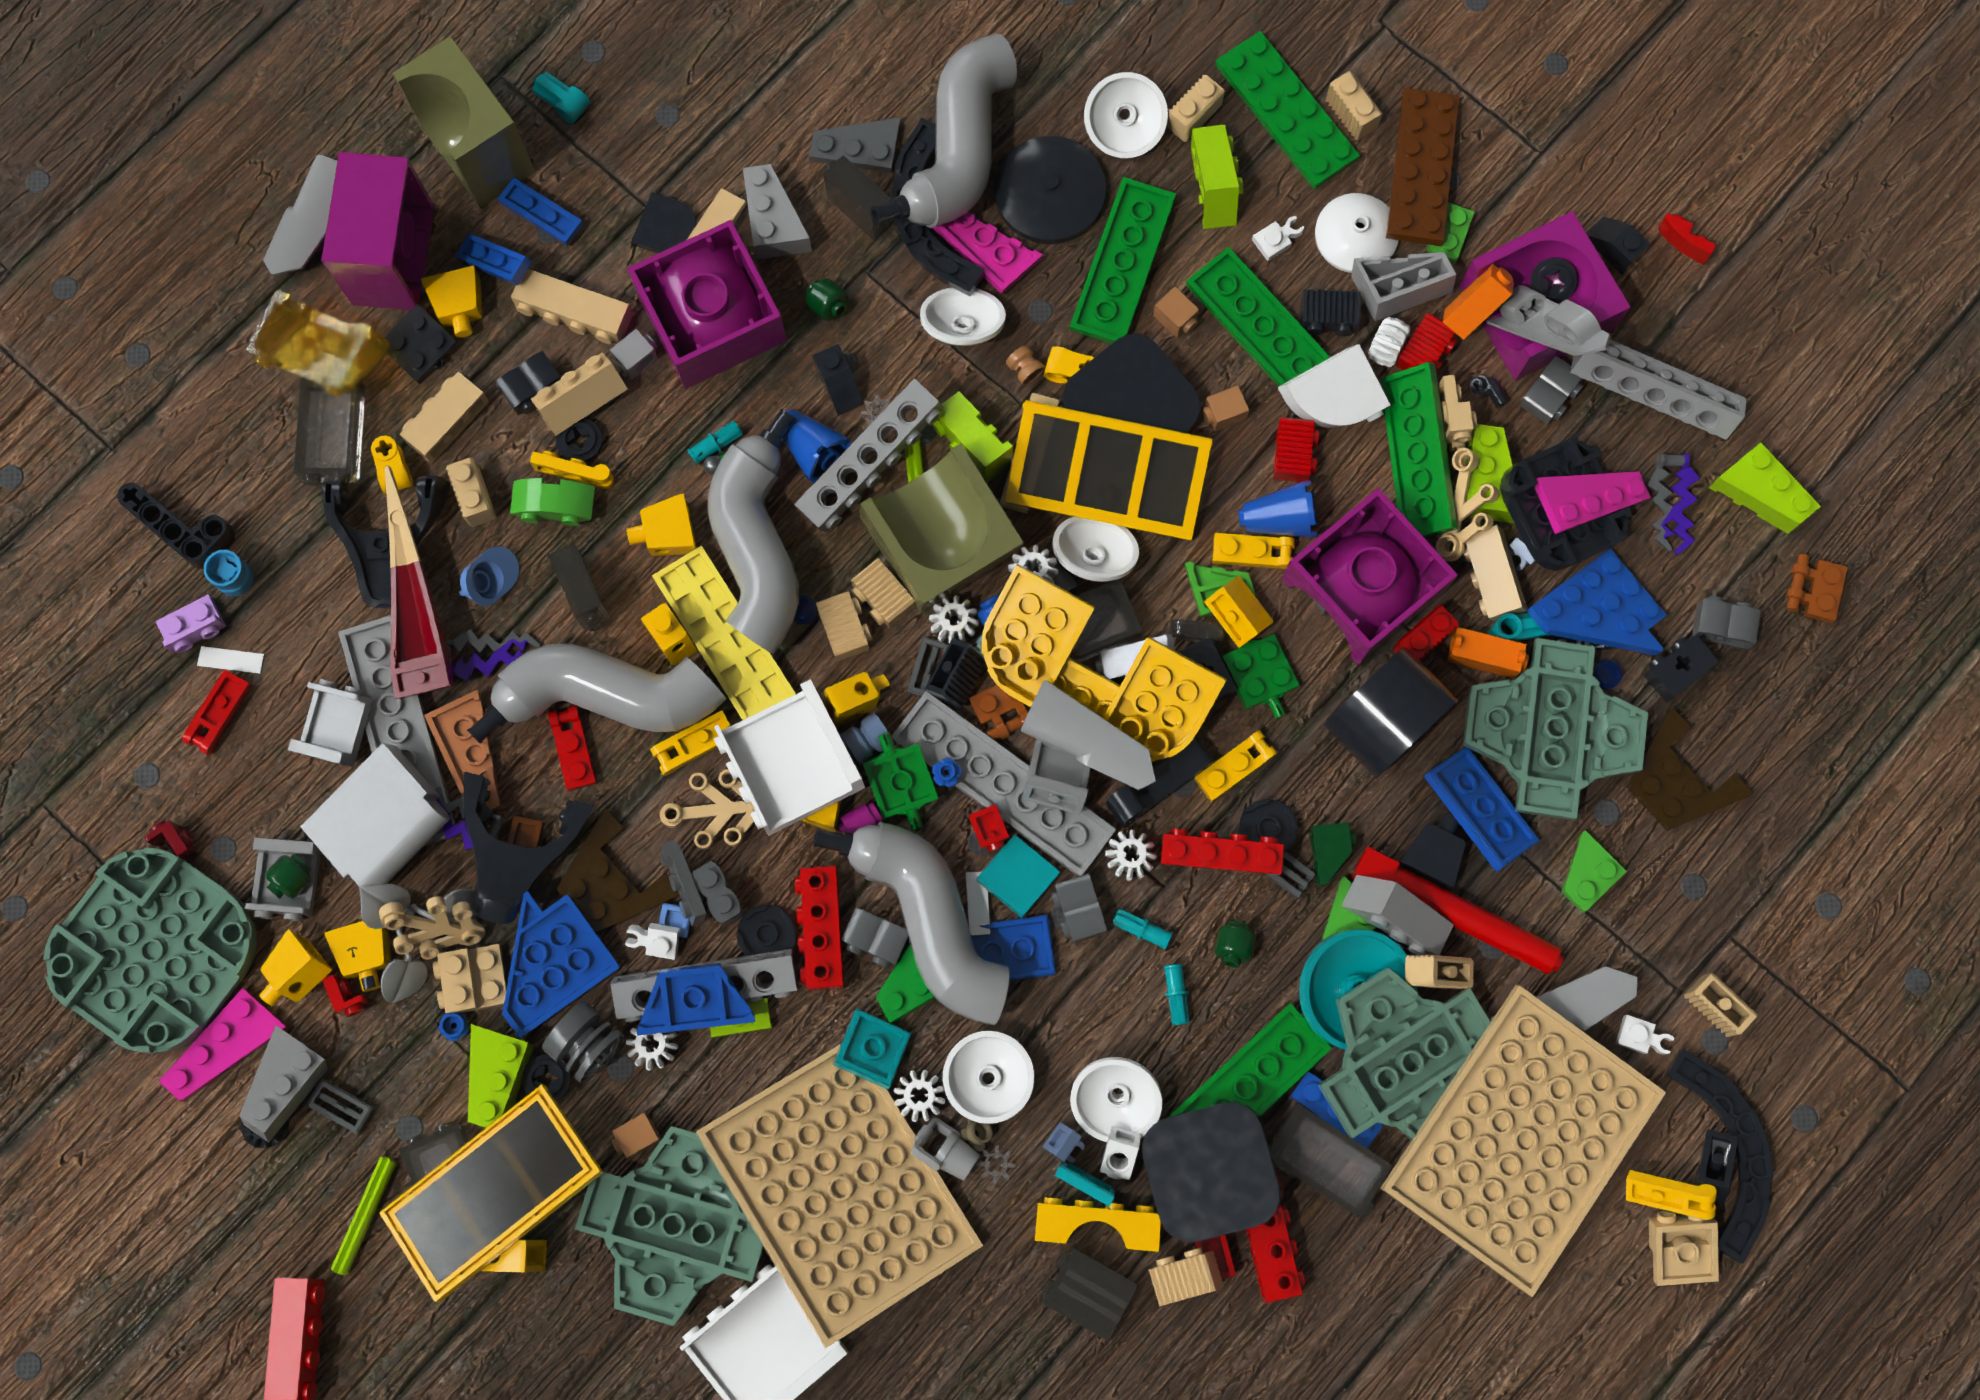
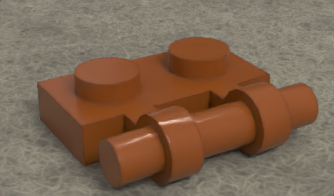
[1786,554,1848,624]
[969,685,1028,740]

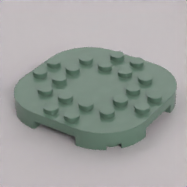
[43,848,257,1054]

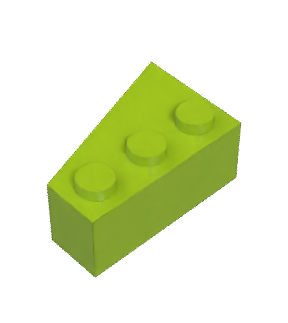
[1191,125,1243,229]
[932,391,1013,484]
[1465,424,1515,524]
[1709,442,1821,534]
[468,1024,535,1133]

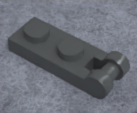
[660,840,706,926]

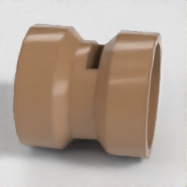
[1006,345,1045,385]

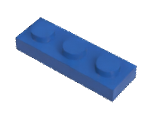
[497,178,584,247]
[454,233,532,286]
[1289,1071,1383,1151]

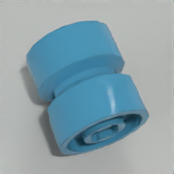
[203,550,254,597]

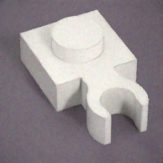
[1252,216,1304,261]
[625,923,680,960]
[1615,1015,1674,1055]

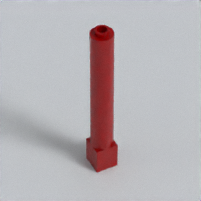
[1350,847,1564,975]

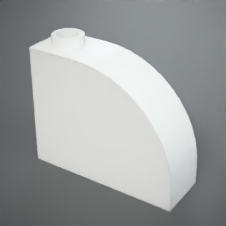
[1278,344,1390,428]

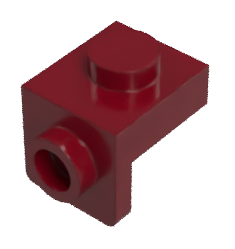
[144,820,197,860]

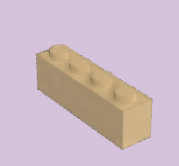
[511,269,633,344]

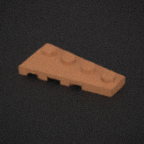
[424,689,502,818]

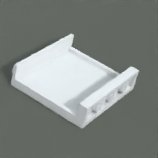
[714,679,865,836]
[679,1264,849,1400]

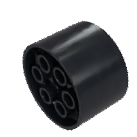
[1324,646,1459,779]

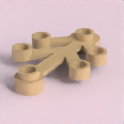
[1436,448,1499,562]
[660,769,755,850]
[379,896,485,960]

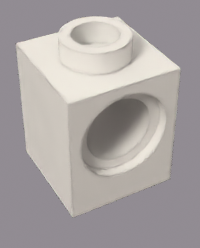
[1100,1126,1141,1180]

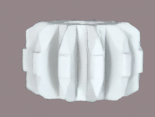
[1368,317,1410,367]
[1008,545,1058,584]
[929,595,979,643]
[1105,829,1156,881]
[626,1028,678,1071]
[894,1070,945,1122]

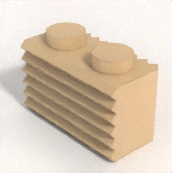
[1325,71,1383,141]
[1167,75,1225,142]
[446,457,497,527]
[851,558,916,629]
[816,591,872,662]
[1405,955,1474,988]
[1684,972,1758,1037]
[1149,1247,1224,1306]

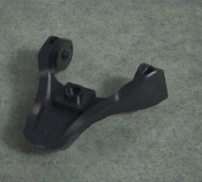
[322,476,451,608]
[464,772,594,924]

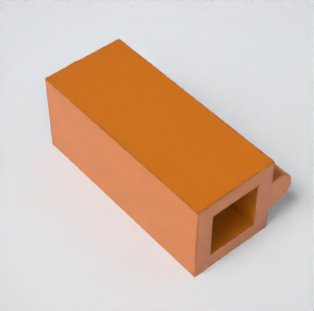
[1442,264,1514,340]
[1446,627,1529,678]

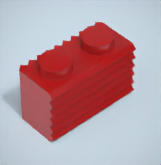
[1395,312,1457,374]
[1273,417,1319,482]
[1393,604,1458,661]

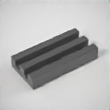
[907,637,949,698]
[1264,852,1316,899]
[305,1078,375,1135]

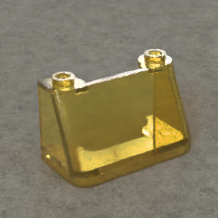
[246,289,391,398]

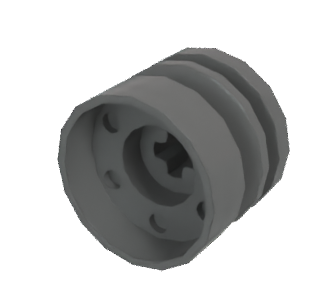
[542,1001,624,1084]

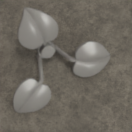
[359,884,480,1003]

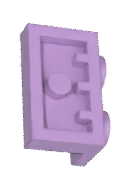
[155,594,226,654]

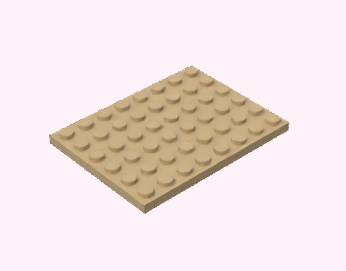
[1380,985,1666,1297]
[696,1044,983,1349]

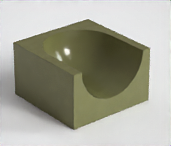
[392,36,535,209]
[859,443,1024,614]

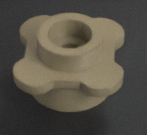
[960,1119,993,1152]

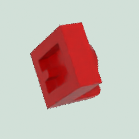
[968,804,1009,852]
[322,975,370,1017]

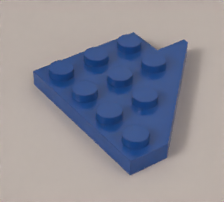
[1527,548,1667,656]
[502,890,620,1038]

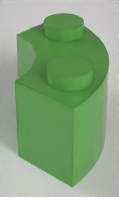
[510,478,595,526]

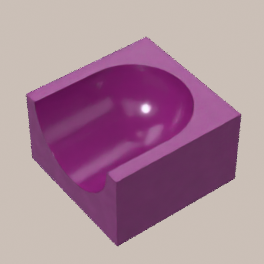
[321,152,435,310]
[1459,211,1631,381]
[627,220,787,389]
[1282,488,1458,666]

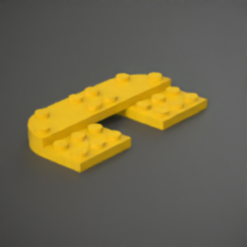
[981,564,1227,762]

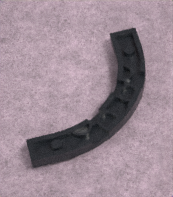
[891,118,985,297]
[1665,1048,1773,1264]

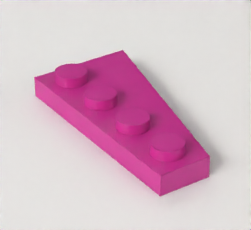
[933,212,1043,295]
[1534,472,1651,534]
[158,988,289,1102]

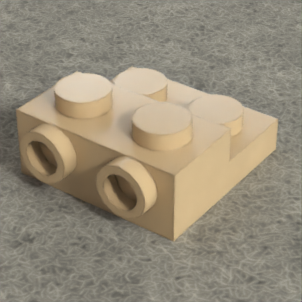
[1438,375,1477,452]
[433,944,507,1014]
[1649,1211,1719,1286]

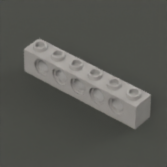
[1570,340,1747,440]
[794,378,944,532]
[610,949,798,1022]

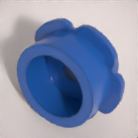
[932,758,962,787]
[439,1012,469,1041]

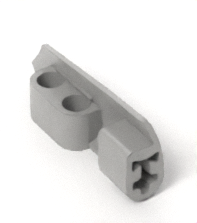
[263,155,337,276]
[1486,285,1611,356]
[1021,680,1156,790]
[1490,966,1637,1031]

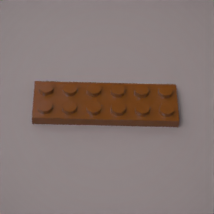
[1386,88,1459,246]

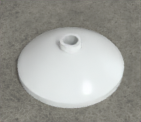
[1084,72,1168,158]
[1315,193,1399,273]
[920,288,1006,346]
[1052,517,1139,582]
[943,1031,1034,1124]
[1070,1057,1162,1142]

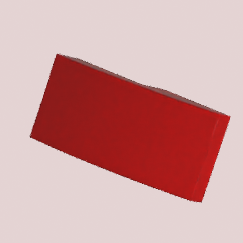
[1658,213,1716,265]

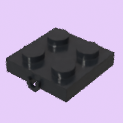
[378,304,460,384]

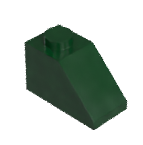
[1309,822,1356,889]

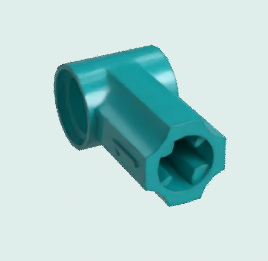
[532,72,591,124]
[1489,613,1550,642]

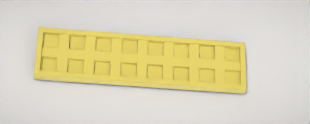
[652,545,796,720]

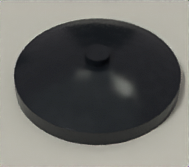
[994,136,1106,244]

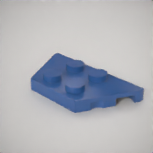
[637,963,755,1036]

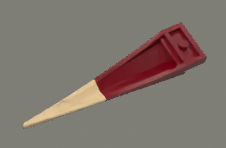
[385,465,454,699]

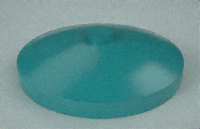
[1299,929,1417,1049]

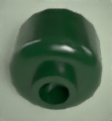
[806,278,848,321]
[265,854,312,899]
[1215,921,1256,968]

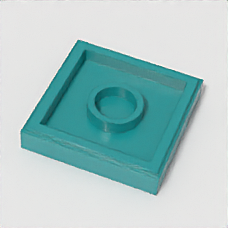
[976,834,1060,918]
[833,1009,911,1090]
[1054,1160,1115,1206]

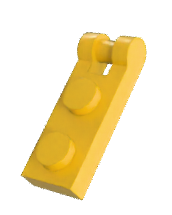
[530,451,614,489]
[1212,533,1295,569]
[650,710,731,776]
[1194,730,1278,802]
[1626,1170,1717,1220]

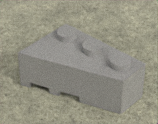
[743,164,812,259]
[1351,252,1456,321]
[1341,875,1454,955]
[239,1026,328,1142]

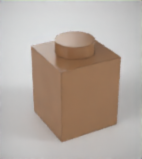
[1153,287,1199,338]
[1202,385,1249,432]
[611,1112,662,1159]

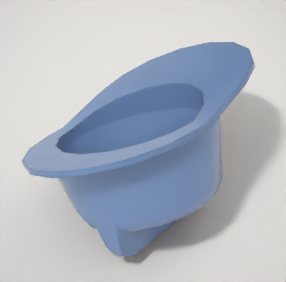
[459,546,519,607]

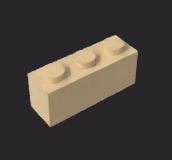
[531,352,627,436]
[400,372,489,464]
[1463,525,1528,622]

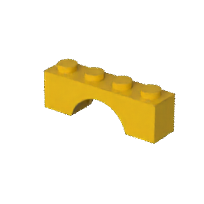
[1034,1197,1161,1252]

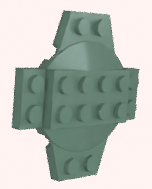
[1463,638,1648,821]
[1318,968,1491,1141]
[574,1126,764,1326]

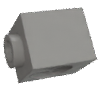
[610,329,658,380]

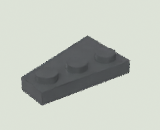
[809,117,901,173]

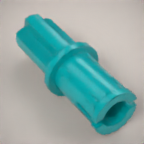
[687,421,742,465]
[1113,909,1173,950]
[1164,964,1189,1026]

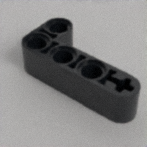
[117,483,235,569]
[1106,738,1216,828]

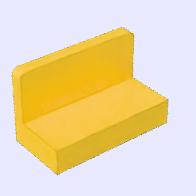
[1204,576,1273,648]

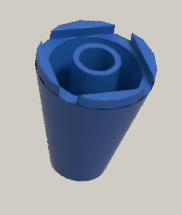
[782,409,852,484]
[1238,479,1318,538]

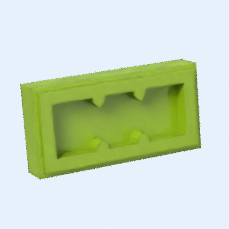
[710,998,772,1038]

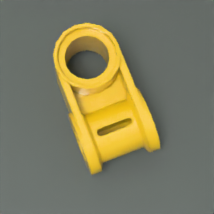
[1043,347,1094,384]
[371,435,414,495]

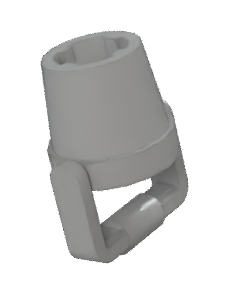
[911,1118,980,1181]

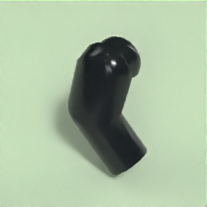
[1469,375,1509,408]

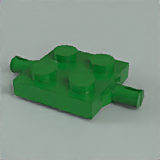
[1221,634,1300,720]
[862,732,939,830]

